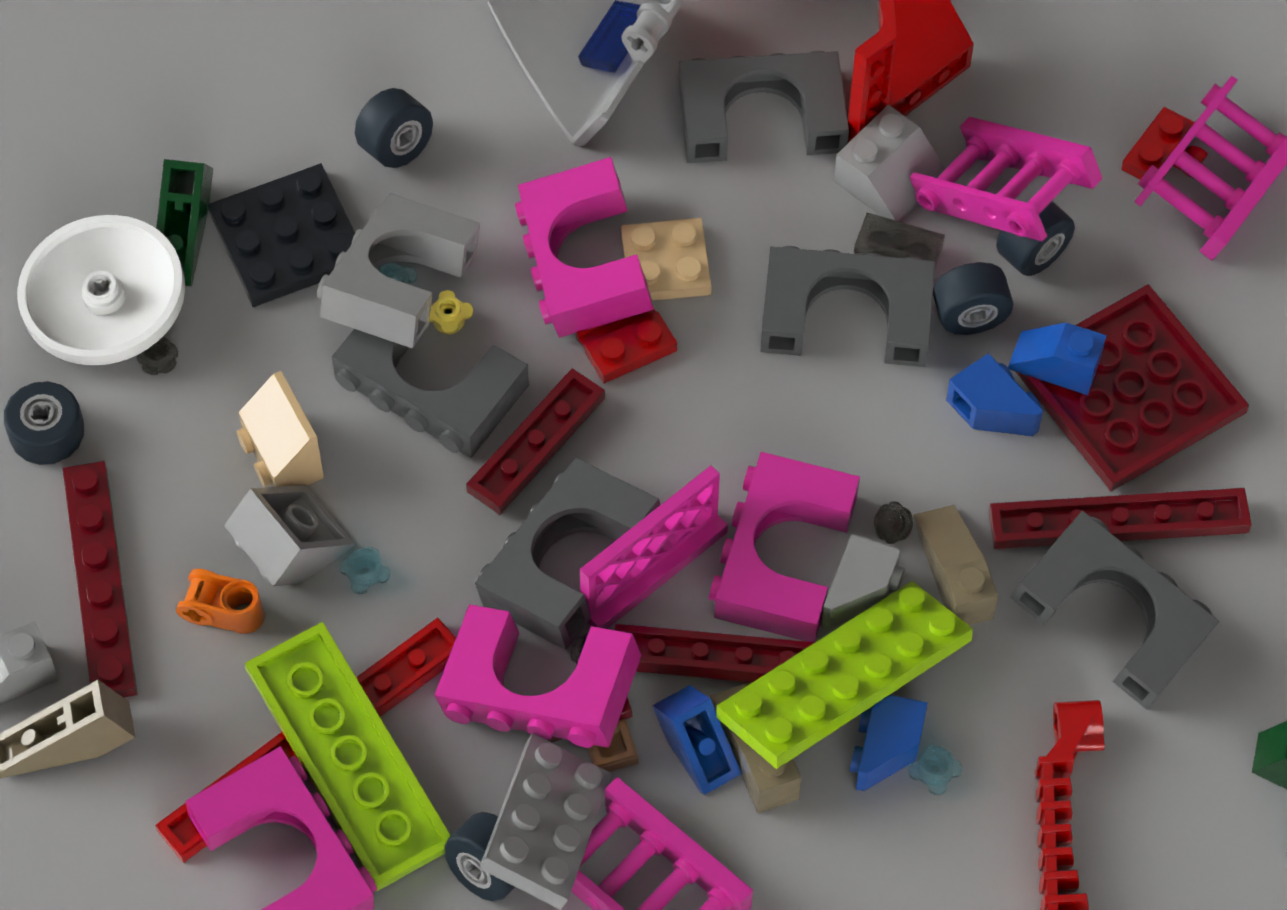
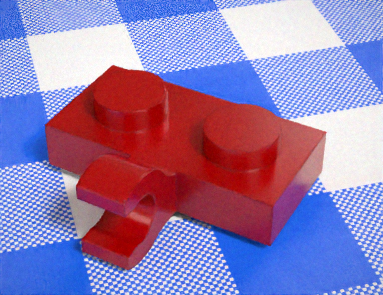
[1121,107,1208,180]

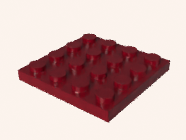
[1016,284,1249,492]

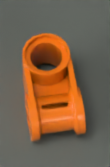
[176,568,265,634]

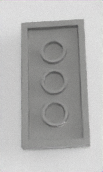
[479,733,612,910]

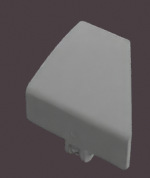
[487,0,685,146]

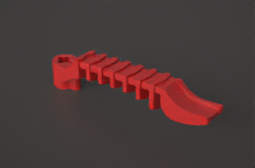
[1034,700,1105,910]

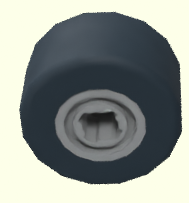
[354,88,433,168]
[996,201,1075,276]
[933,262,1014,335]
[4,381,84,465]
[444,812,515,901]

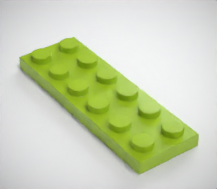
[716,581,973,769]
[245,622,451,892]

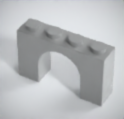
[317,193,480,349]

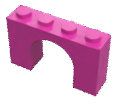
[515,157,654,338]
[709,452,860,642]
[434,604,642,748]
[186,746,377,910]

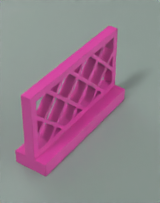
[580,465,728,629]

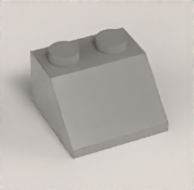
[834,105,946,226]
[224,485,355,586]

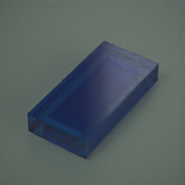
[578,0,641,73]

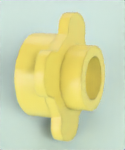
[429,290,473,335]

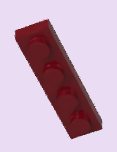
[466,368,605,515]

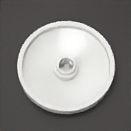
[17,215,185,365]

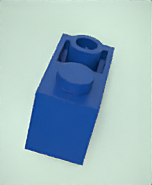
[946,353,1043,436]
[850,695,928,791]

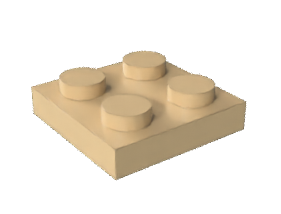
[621,218,712,301]

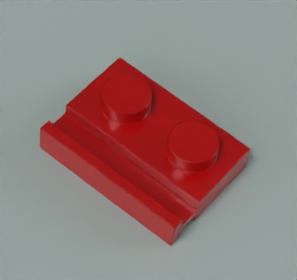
[576,309,677,384]

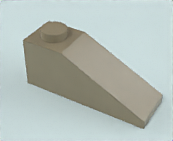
[913,505,998,625]
[0,680,135,779]
[710,682,802,813]

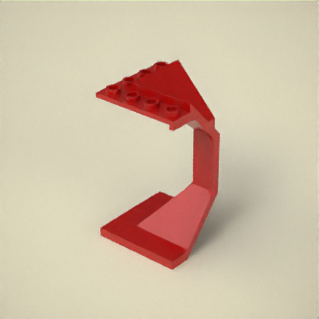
[847,0,974,144]

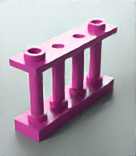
[1134,75,1287,261]
[909,116,1103,241]
[571,777,753,910]

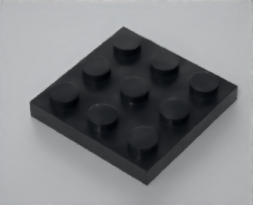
[208,163,355,307]

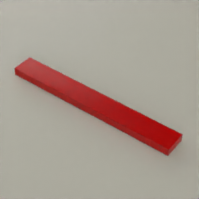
[155,617,456,863]

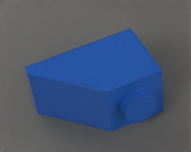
[1008,322,1107,395]
[652,685,742,795]

